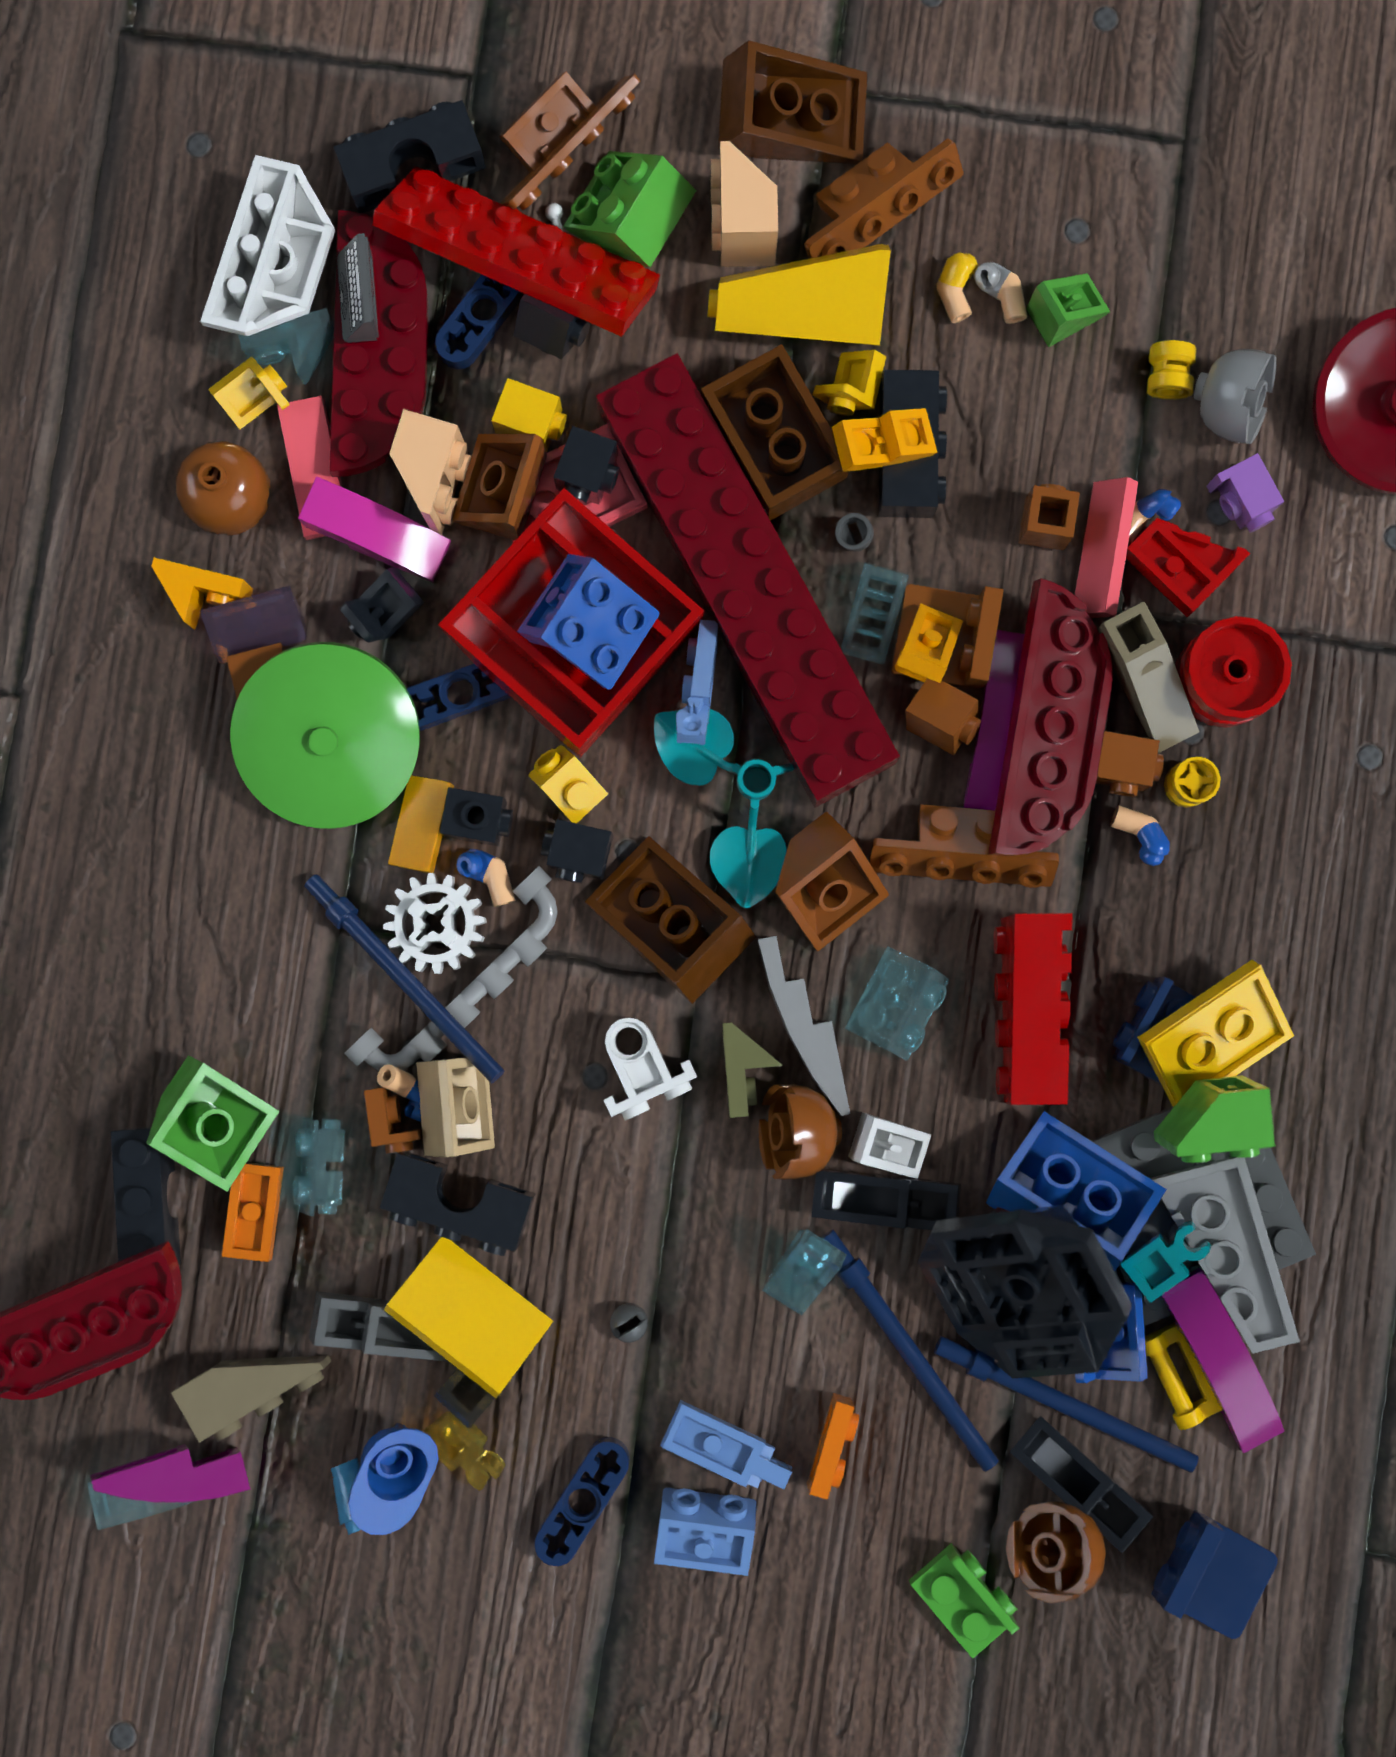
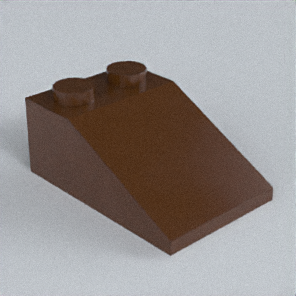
[718,40,867,164]
[585,836,756,1004]

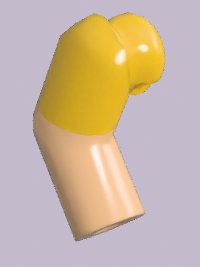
[937,252,978,323]

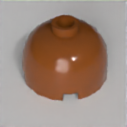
[175,441,271,536]
[758,1084,842,1179]
[1006,1501,1106,1603]

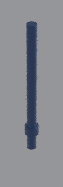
[304,874,505,1083]
[818,1229,999,1472]
[934,1336,1199,1473]

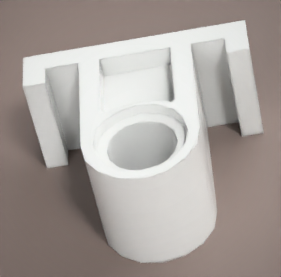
[604,1018,697,1120]

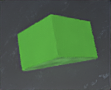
[1026,273,1110,348]

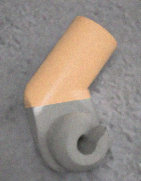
[974,262,1027,324]

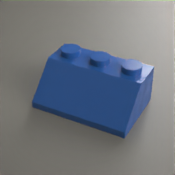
[986,1111,1167,1271]

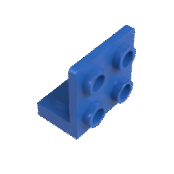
[517,554,659,689]

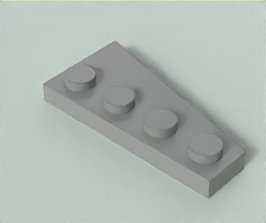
[1150,1157,1300,1354]

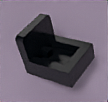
[340,567,424,643]

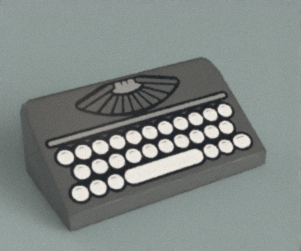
[337,233,379,343]

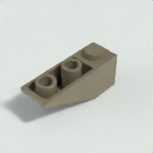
[1097,602,1199,753]
[171,1355,332,1443]

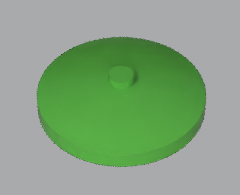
[230,642,420,829]

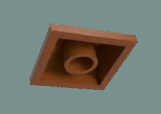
[775,811,889,952]

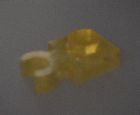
[423,1405,505,1491]

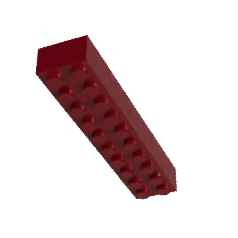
[596,353,900,808]

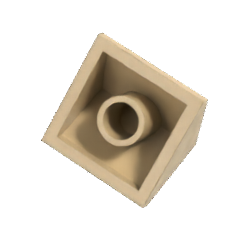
[416,1058,495,1157]

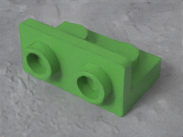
[909,1543,1019,1659]

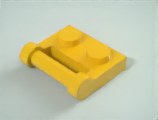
[1145,1322,1222,1430]

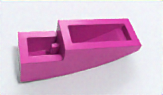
[298,476,451,583]

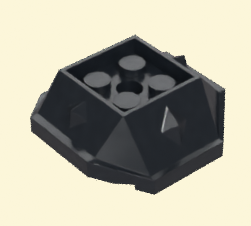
[917,1205,1132,1379]

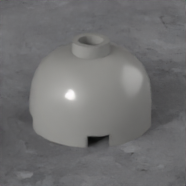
[1194,348,1276,444]

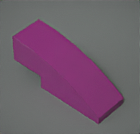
[90,1444,251,1502]

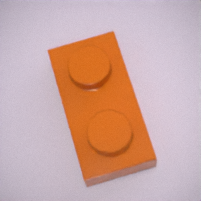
[222,1162,284,1262]
[807,1393,859,1500]

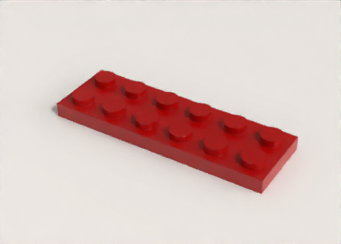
[372,166,660,337]

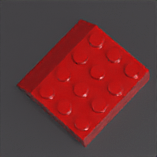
[438,488,704,758]

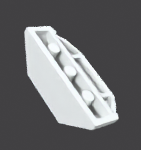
[200,155,335,336]

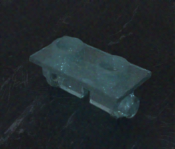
[293,1118,345,1216]

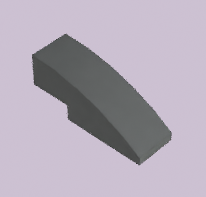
[309,1291,449,1362]

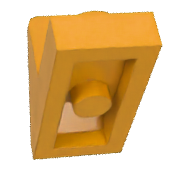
[151,557,253,630]
[895,604,963,683]

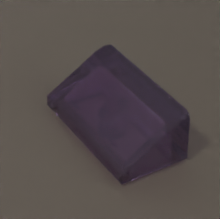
[200,585,307,664]

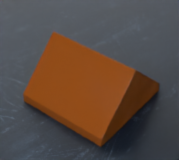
[452,434,547,540]

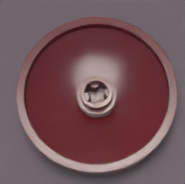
[1312,308,1396,495]

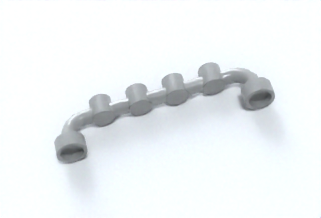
[344,866,558,1071]

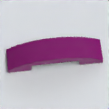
[963,630,1024,810]
[1161,1268,1285,1454]

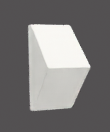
[848,1112,931,1179]

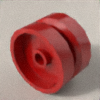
[1176,616,1292,728]

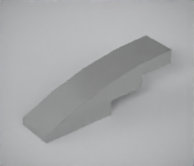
[757,936,850,1116]

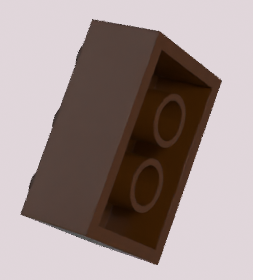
[701,344,849,521]

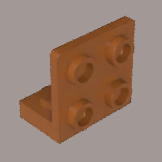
[891,584,1004,690]

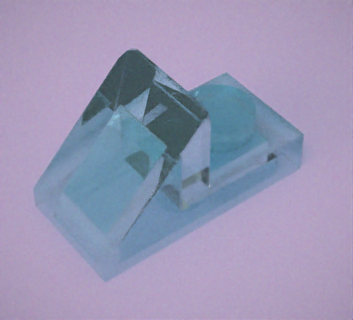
[238,308,334,385]
[762,1229,847,1315]

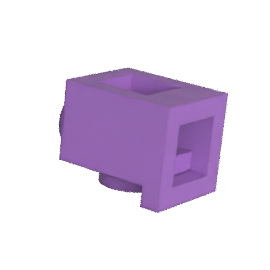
[1206,453,1284,533]

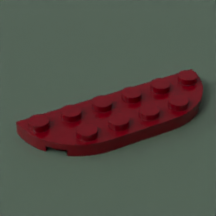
[330,210,428,477]
[988,578,1112,856]
[0,1241,182,1400]

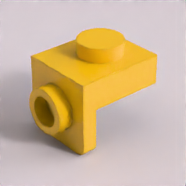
[813,349,886,416]
[208,356,290,430]
[528,745,608,824]

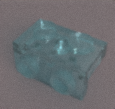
[845,946,949,1061]

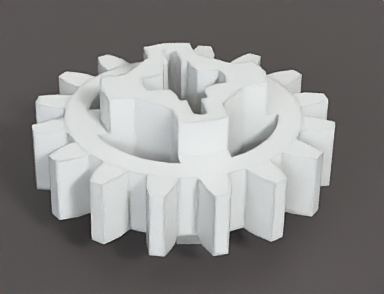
[383,873,487,974]

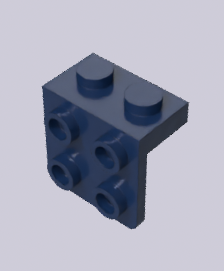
[1151,1509,1278,1639]

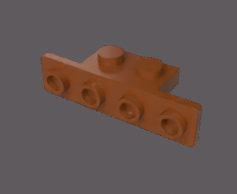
[499,71,641,211]
[804,138,963,259]
[869,804,1059,888]

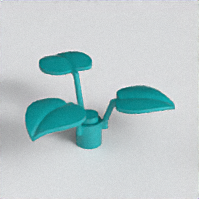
[654,709,794,908]

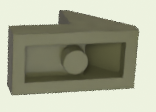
[722,1023,782,1118]

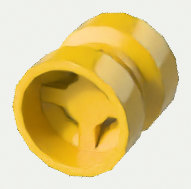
[1147,340,1196,400]
[1164,756,1221,808]

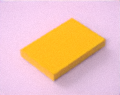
[1137,960,1294,1107]
[383,1237,553,1398]

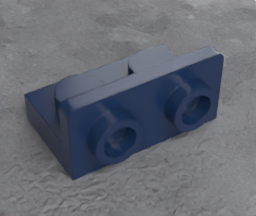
[1112,977,1196,1085]

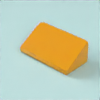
[388,775,454,874]

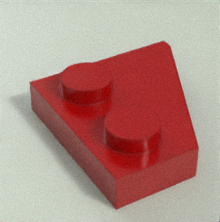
[1126,518,1250,618]

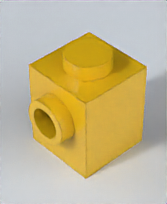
[491,378,567,452]

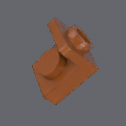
[364,1087,423,1154]

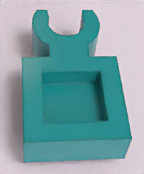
[1120,1221,1211,1303]

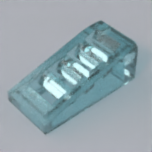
[841,562,909,665]

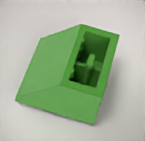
[563,151,696,267]
[1154,1075,1275,1163]

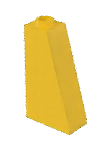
[707,244,891,345]

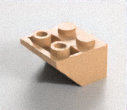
[711,141,778,267]
[389,409,471,535]

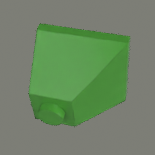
[147,1055,280,1192]

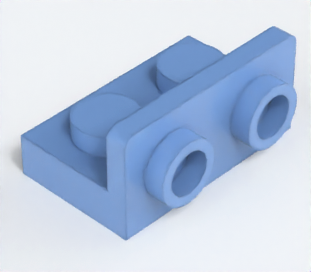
[654,1488,756,1576]

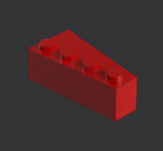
[993,913,1073,1105]

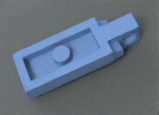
[676,620,718,745]
[660,1400,792,1489]

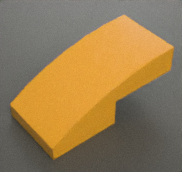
[832,408,938,472]

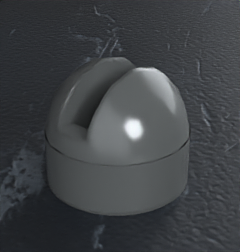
[835,513,874,552]
[610,1303,648,1343]

